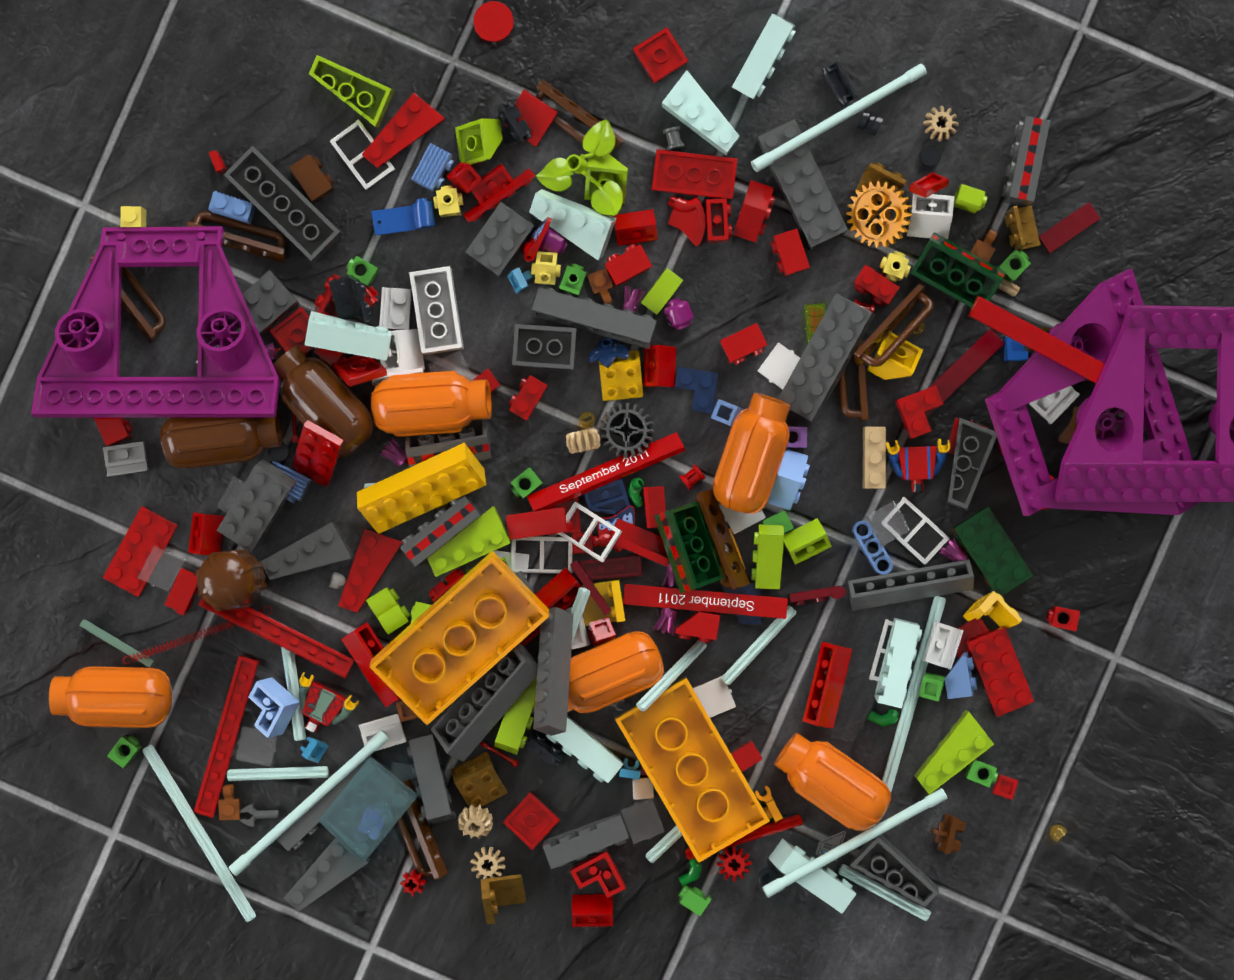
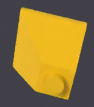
[867,332,923,380]

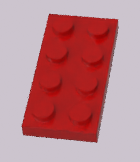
[652,149,737,200]
[292,420,344,487]
[103,506,179,597]
[966,626,1035,717]

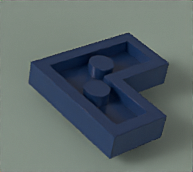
[675,367,718,414]

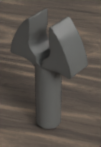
[239,803,279,827]

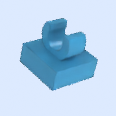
[507,268,533,294]
[301,737,329,763]
[619,758,641,780]

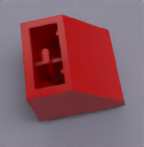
[675,611,720,643]

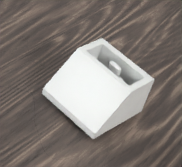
[907,193,954,239]
[380,329,425,373]

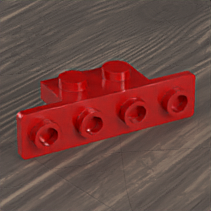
[463,164,535,222]

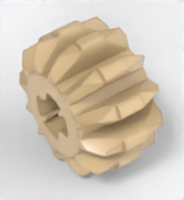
[923,106,959,142]
[566,428,600,454]
[458,804,493,839]
[471,846,505,879]

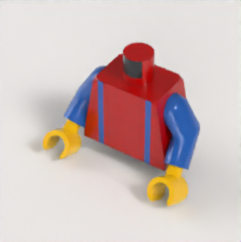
[886,439,950,492]

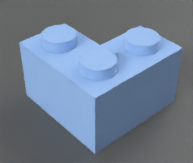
[767,448,810,510]
[249,677,300,738]

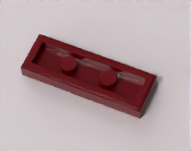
[1039,202,1101,254]
[580,555,643,580]
[570,560,611,615]

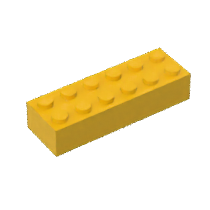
[357,443,486,534]

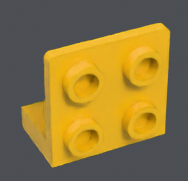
[599,350,643,401]
[582,580,625,626]
[963,591,1022,629]

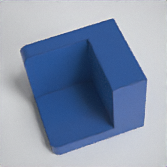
[1003,336,1028,362]

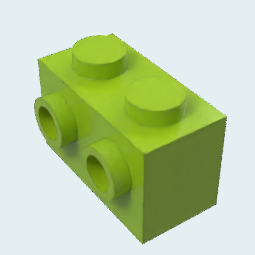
[784,518,832,565]

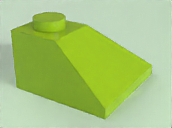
[455,119,503,165]
[584,152,628,204]

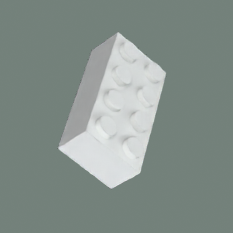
[409,266,464,355]

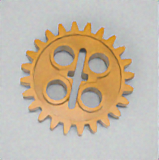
[846,181,912,248]

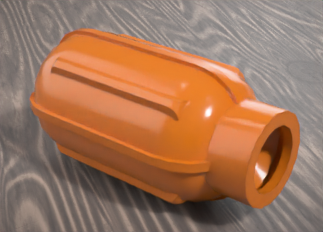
[371,371,492,437]
[713,393,791,514]
[567,631,664,713]
[49,667,172,728]
[774,732,891,831]

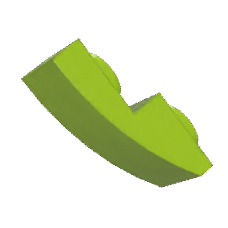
[641,268,683,315]

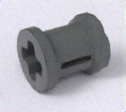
[663,126,685,151]

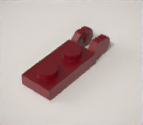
[788,586,847,606]

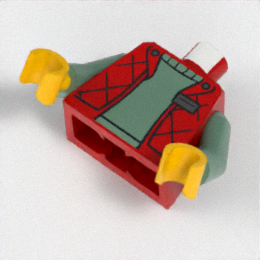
[299,672,359,733]

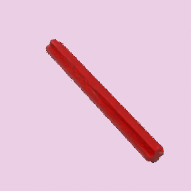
[685,814,803,860]

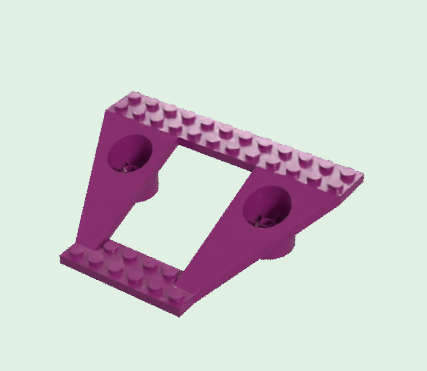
[31,226,280,418]
[985,269,1200,516]
[1054,305,1234,502]

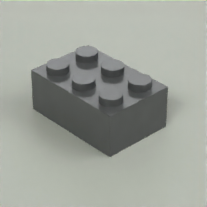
[466,202,535,278]
[512,324,577,371]

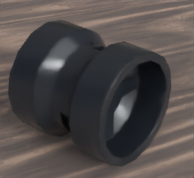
[857,109,884,136]

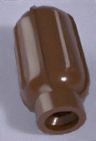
[273,346,374,457]
[160,410,282,468]
[195,549,267,612]

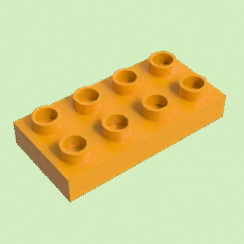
[370,551,549,725]
[615,677,770,863]

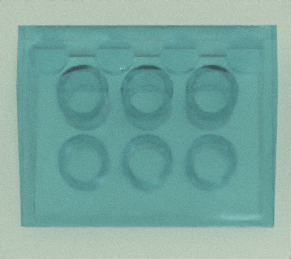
[319,757,418,863]

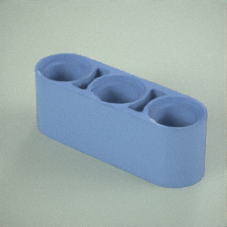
[852,521,893,575]

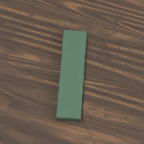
[79,619,155,668]

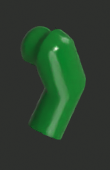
[627,478,645,509]
[867,709,899,727]
[678,858,703,887]

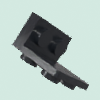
[328,275,371,322]

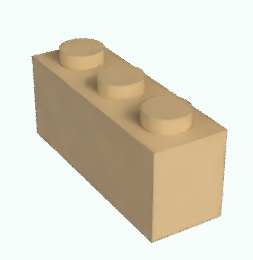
[863,427,886,489]

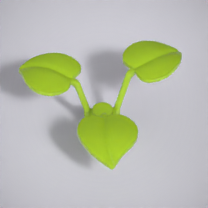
[536,120,623,216]

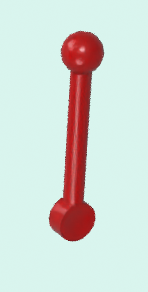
[291,413,299,443]
[480,741,518,767]

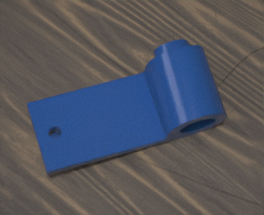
[371,198,436,236]

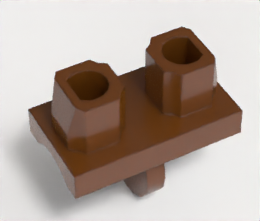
[930,813,966,854]

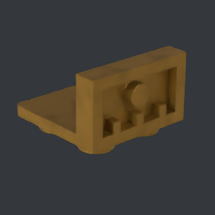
[855,162,907,207]
[1005,206,1040,251]
[450,751,508,807]
[481,874,526,924]

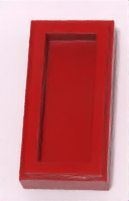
[909,172,949,198]

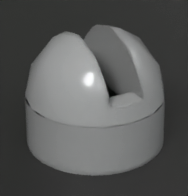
[329,571,346,589]

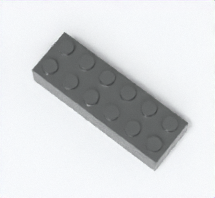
[757,119,848,250]
[224,146,343,264]
[778,293,876,422]
[431,643,538,762]

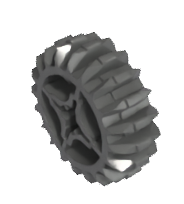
[599,403,654,458]

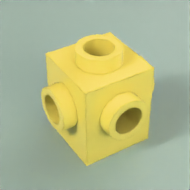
[433,185,463,218]
[531,251,561,285]
[880,251,911,282]

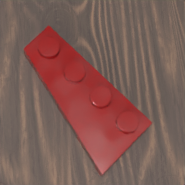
[362,93,445,169]
[338,529,403,613]

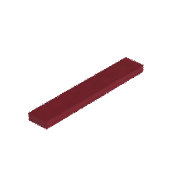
[924,329,1004,418]

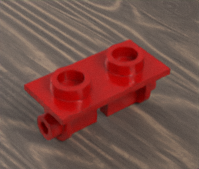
[429,568,465,603]

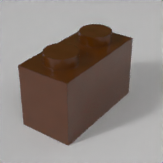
[289,154,334,204]

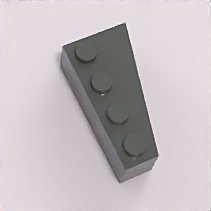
[948,418,997,511]
[260,522,355,580]
[407,734,457,824]
[543,812,629,869]
[284,833,371,912]
[850,834,939,907]

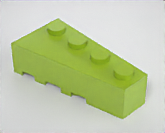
[309,55,395,128]
[427,506,512,577]
[494,676,537,755]
[914,710,994,795]

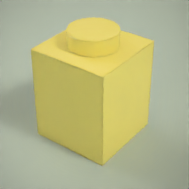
[120,206,146,227]

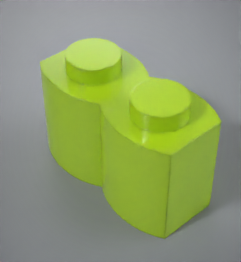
[953,184,988,214]
[366,587,411,635]

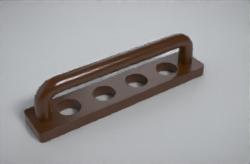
[536,80,625,151]
[186,211,286,263]
[89,255,166,343]
[854,283,934,367]
[838,338,868,421]
[694,489,750,590]
[388,779,448,880]

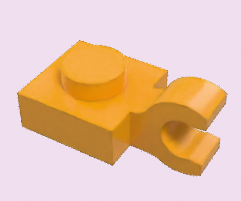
[755,785,783,822]

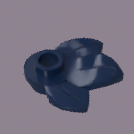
[589,338,629,368]

